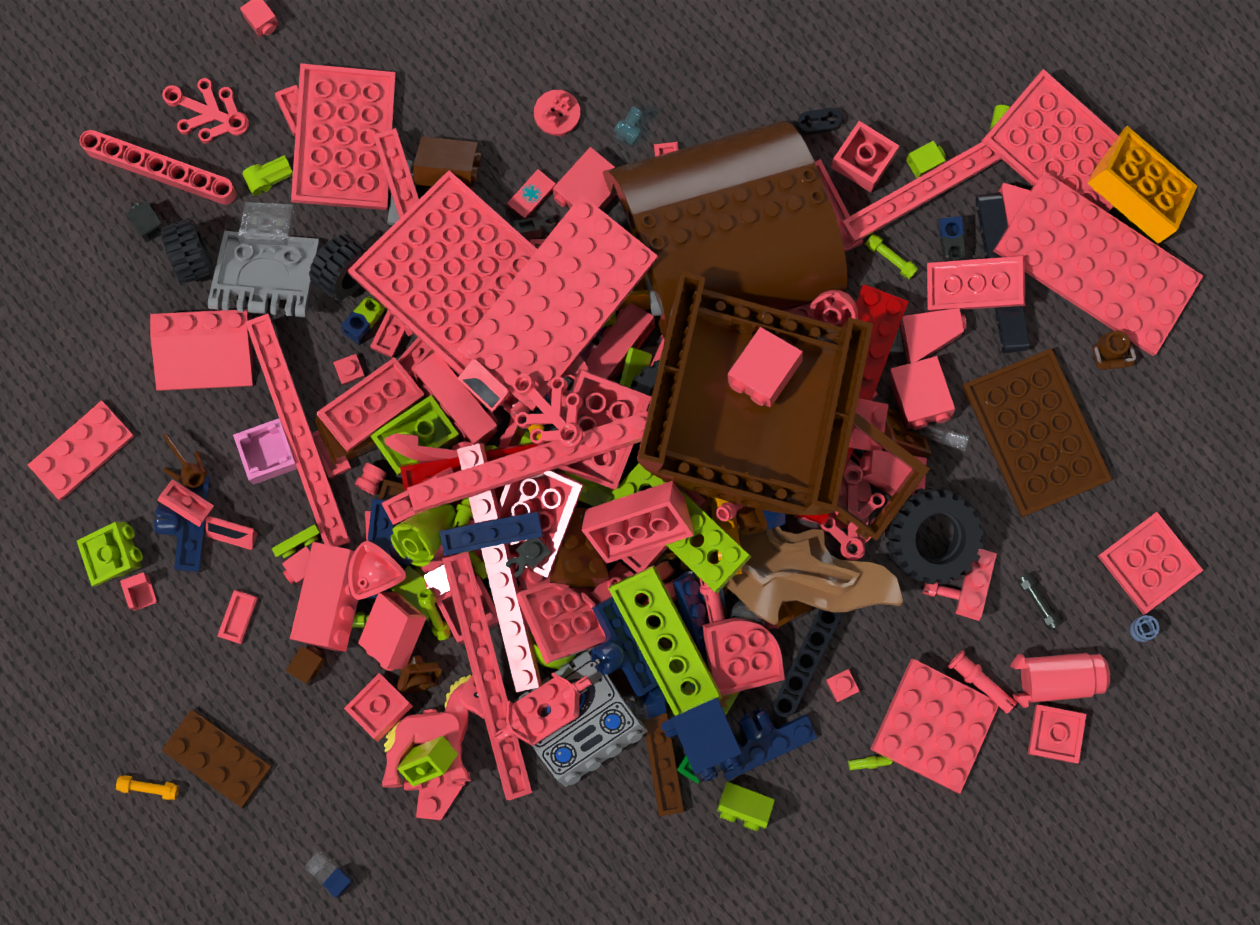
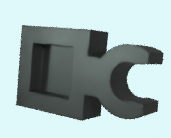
[513,216,556,241]
[505,537,552,578]

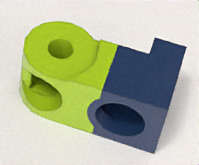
[341,296,385,345]

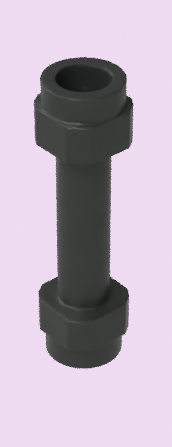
[1017,573,1062,630]

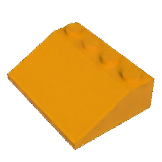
[1087,126,1197,244]

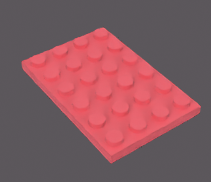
[291,63,395,210]
[981,69,1118,213]

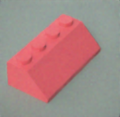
[413,352,498,445]
[582,481,694,564]
[290,542,358,652]

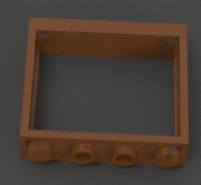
[836,413,930,541]

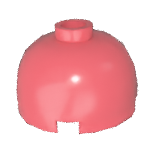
[808,290,858,327]

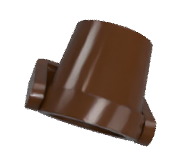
[1092,331,1136,369]
[398,656,442,694]

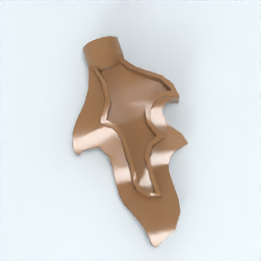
[680,523,903,625]

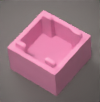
[233,418,297,485]

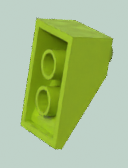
[370,395,460,475]

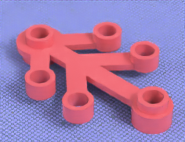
[162,78,249,144]
[513,374,583,448]
[820,465,885,561]

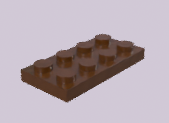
[162,709,272,808]

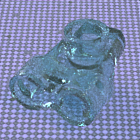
[613,106,643,146]

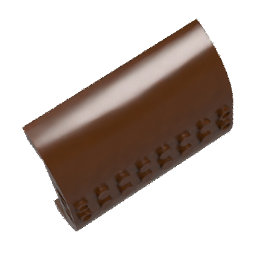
[603,121,847,340]
[637,271,873,515]

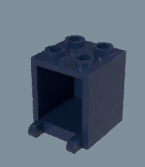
[661,698,745,782]

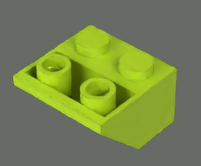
[716,782,775,831]

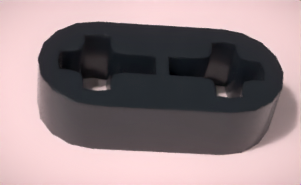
[797,108,842,135]

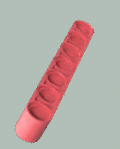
[79,130,237,205]

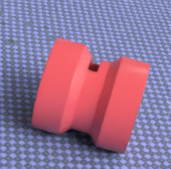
[355,463,388,496]

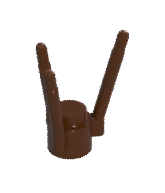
[163,434,208,488]

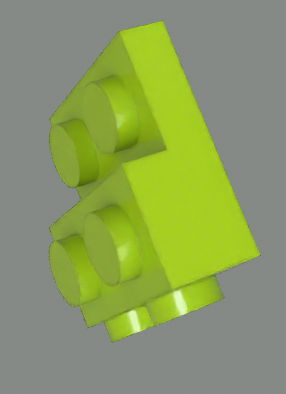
[77,522,143,586]

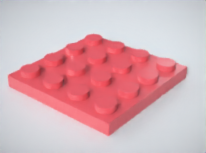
[870,659,998,794]

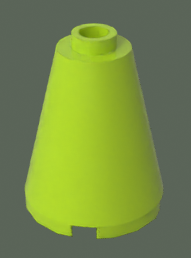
[391,503,456,567]

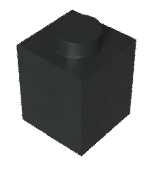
[126,201,164,243]

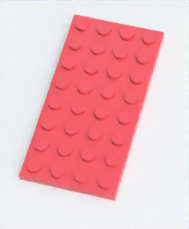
[993,171,1203,356]
[458,195,659,411]

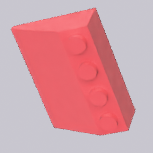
[150,309,253,391]
[551,369,651,490]
[498,469,584,577]

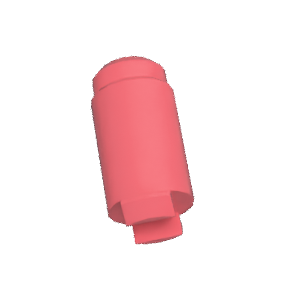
[1010,653,1110,708]

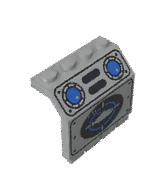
[514,650,648,787]

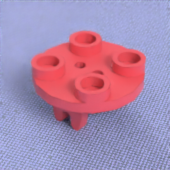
[534,90,580,137]

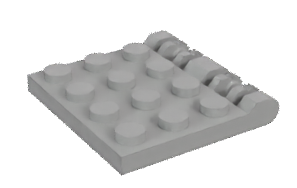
[208,231,320,317]

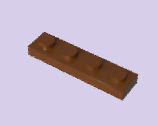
[642,713,684,817]

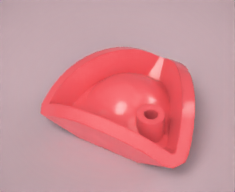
[348,541,406,600]

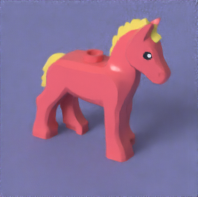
[382,675,484,791]

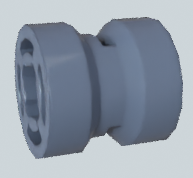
[1129,615,1159,642]

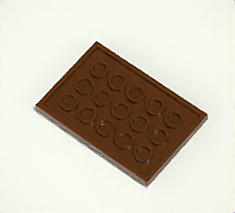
[962,348,1112,518]

